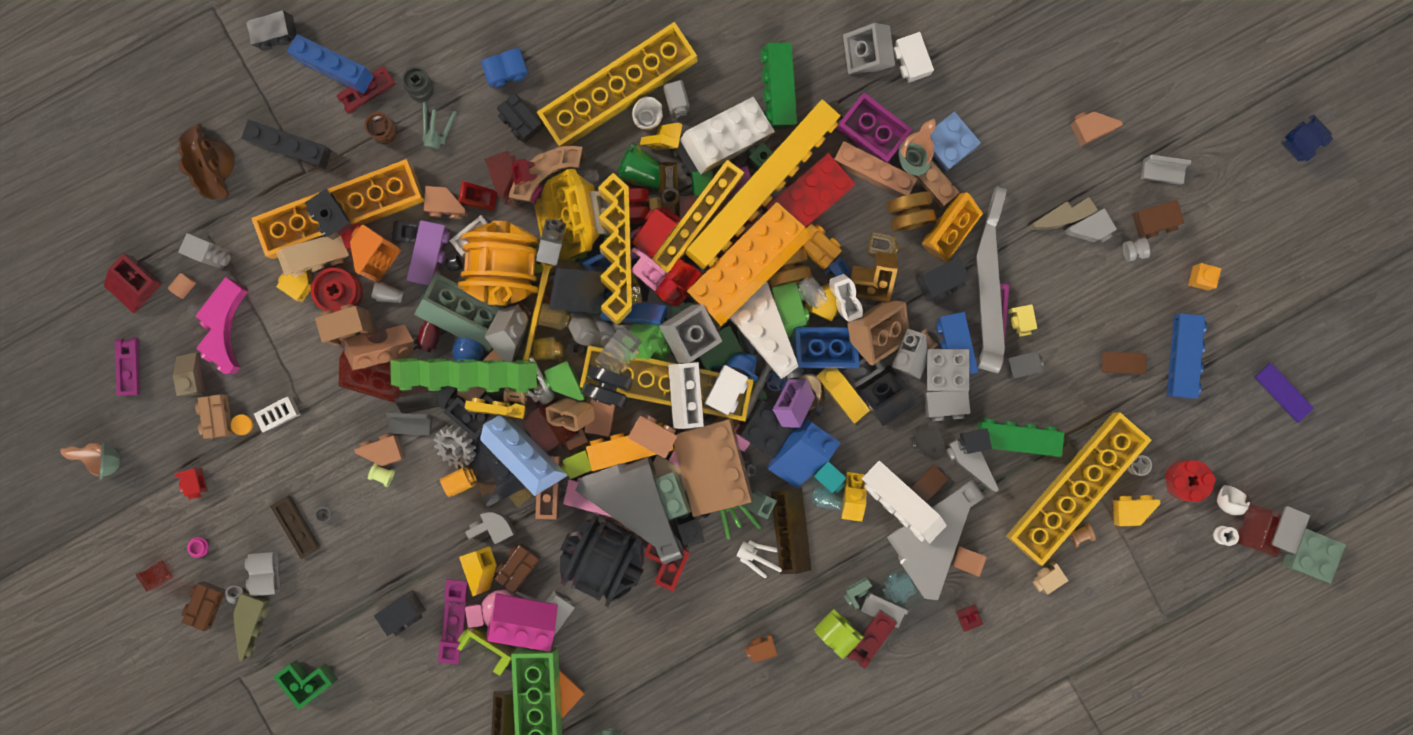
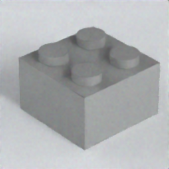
[659,304,722,363]

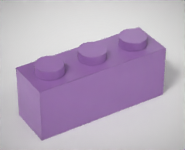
[407,220,450,286]

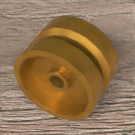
[886,192,937,232]
[767,249,812,289]

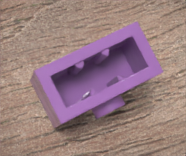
[773,379,815,428]

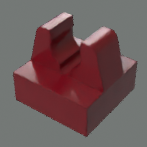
[511,159,537,185]
[956,604,983,632]

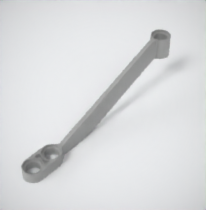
[976,186,1007,374]

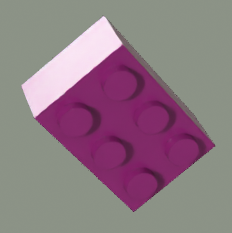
[836,92,913,163]

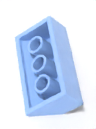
[480,415,567,496]

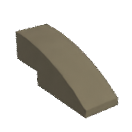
[1028,197,1098,230]

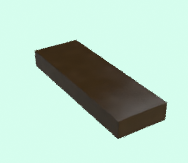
[270,495,320,559]

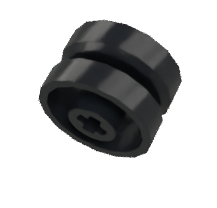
[580,365,634,408]

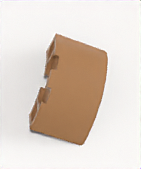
[509,146,586,205]

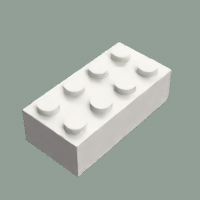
[680,97,775,175]
[862,461,947,544]

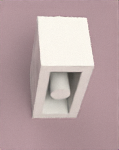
[893,32,934,83]
[704,365,749,415]

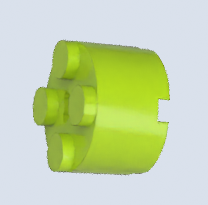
[814,609,864,659]

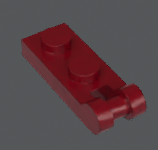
[337,66,396,114]
[847,610,897,669]

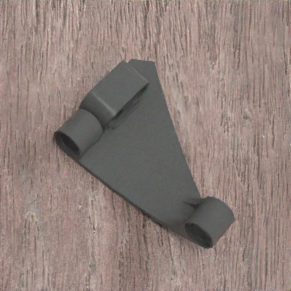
[575,457,684,564]

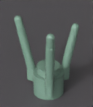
[422,101,457,149]

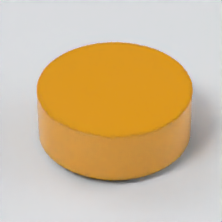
[231,415,254,435]

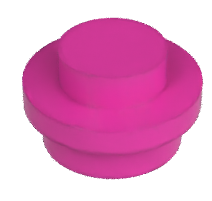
[187,537,209,558]

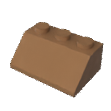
[847,300,909,365]

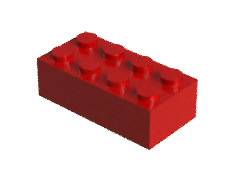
[765,153,855,228]

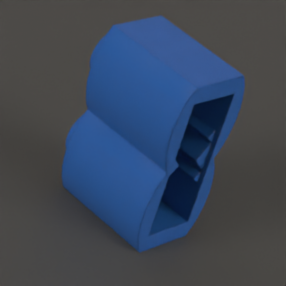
[481,48,529,89]

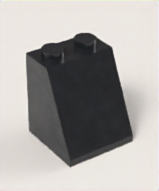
[549,259,608,313]

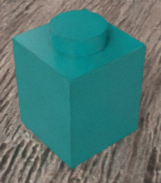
[813,461,846,493]

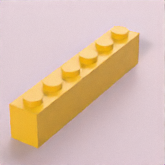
[652,160,744,274]

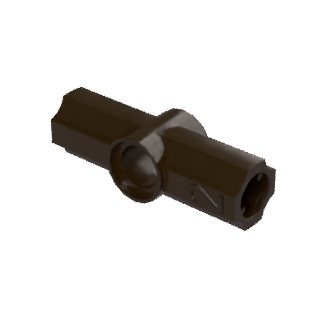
[659,162,680,218]

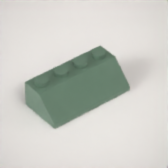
[414,273,505,352]

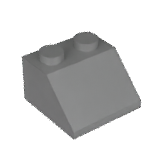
[843,23,895,75]
[484,304,529,362]

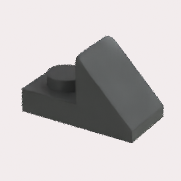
[842,358,885,389]

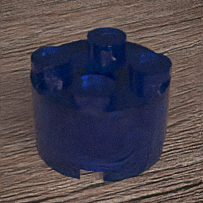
[1281,114,1333,162]

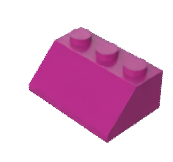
[487,593,558,652]

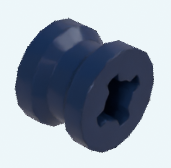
[766,371,787,392]

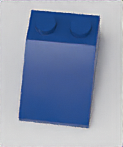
[766,419,840,488]

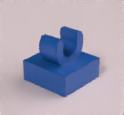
[824,256,851,277]

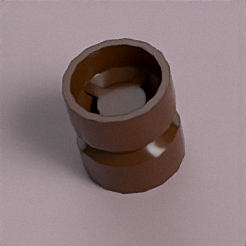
[364,112,397,144]

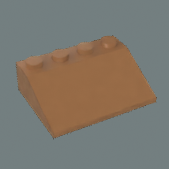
[674,419,754,517]

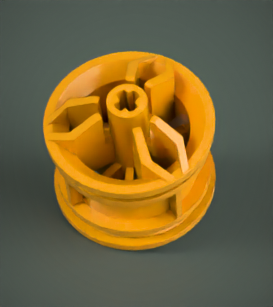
[458,221,541,306]

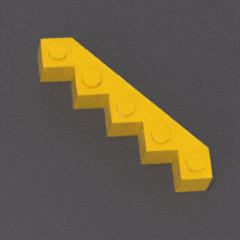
[598,173,632,326]

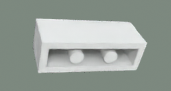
[668,363,704,429]

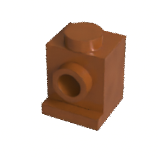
[744,633,778,663]

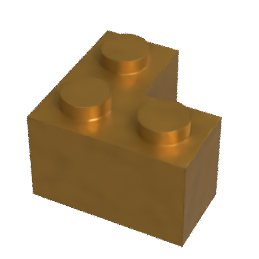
[850,252,898,302]

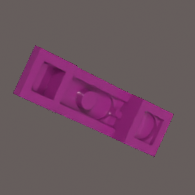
[438,579,468,664]

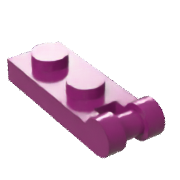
[115,338,140,396]

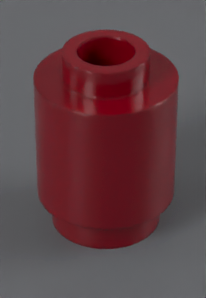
[416,321,441,352]

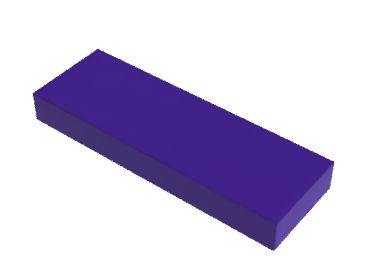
[1254,363,1314,422]

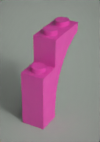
[195,277,248,375]

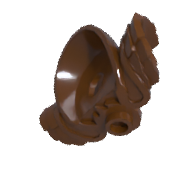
[178,124,235,200]

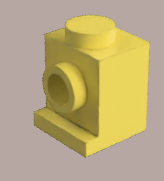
[1008,305,1037,337]

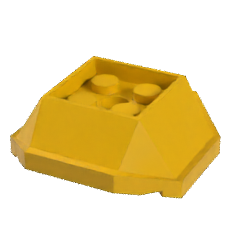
[534,169,600,260]

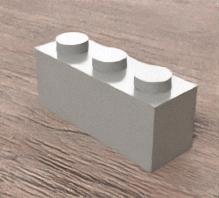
[178,233,231,269]

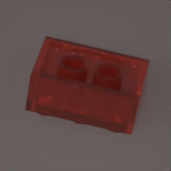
[339,349,406,403]

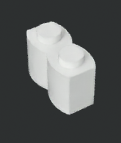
[830,274,863,322]

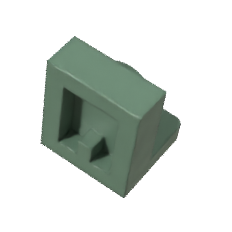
[844,577,872,609]

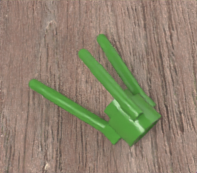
[720,505,761,539]

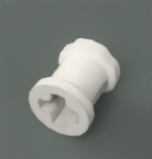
[1213,526,1239,546]

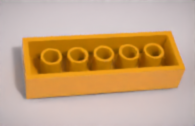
[687,202,811,326]

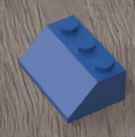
[791,327,860,368]

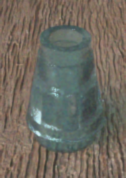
[811,487,843,511]

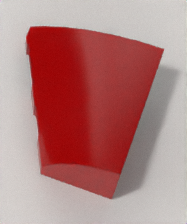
[655,258,705,307]

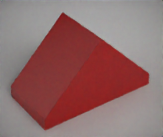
[458,181,498,211]

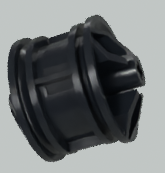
[560,512,644,607]

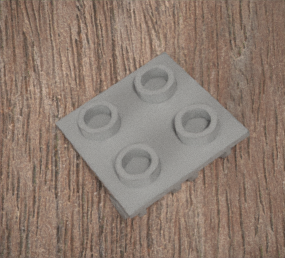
[927,349,969,391]

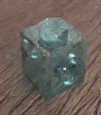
[882,572,917,604]

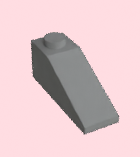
[946,439,999,492]

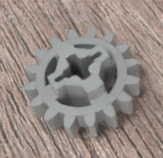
[434,425,476,469]

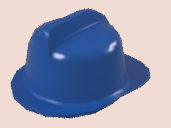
[711,353,759,381]

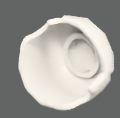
[632,96,663,130]
[1217,485,1250,515]

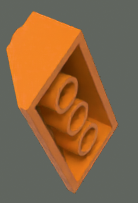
[350,224,402,283]

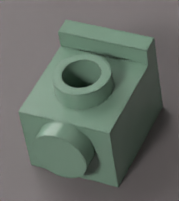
[741,490,777,519]

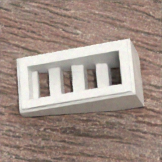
[254,396,301,432]

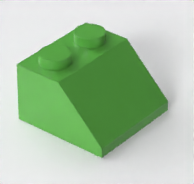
[543,361,587,402]

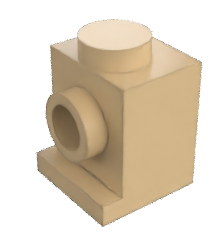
[1032,562,1068,595]

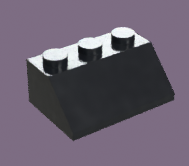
[470,437,525,507]

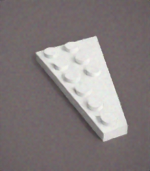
[730,281,798,379]

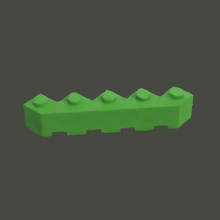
[390,358,537,393]

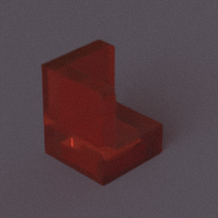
[136,561,173,592]

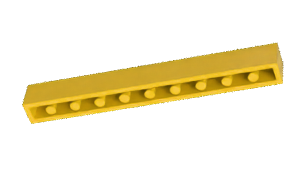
[685,99,840,270]

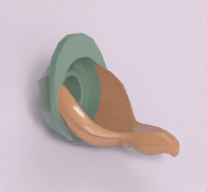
[899,118,936,176]
[60,443,120,480]

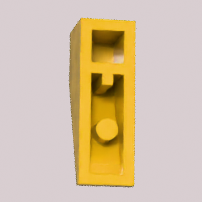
[816,368,870,424]

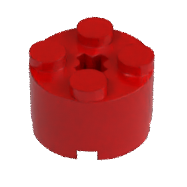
[1165,460,1216,502]

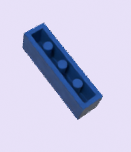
[287,34,373,94]
[1167,313,1207,399]

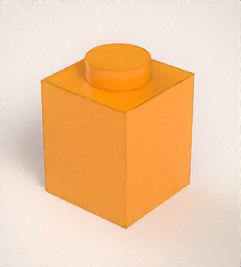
[1188,263,1221,291]

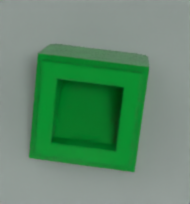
[692,170,713,196]

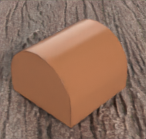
[168,273,196,299]

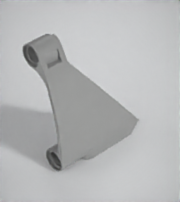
[887,480,984,600]

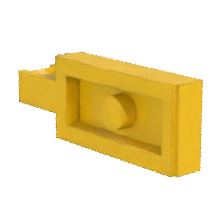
[465,398,526,419]

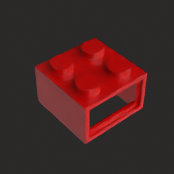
[632,207,682,258]

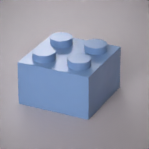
[930,111,981,173]

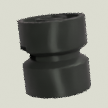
[402,66,434,102]

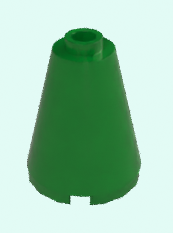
[615,142,660,190]

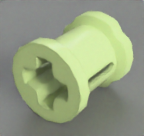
[368,463,395,487]

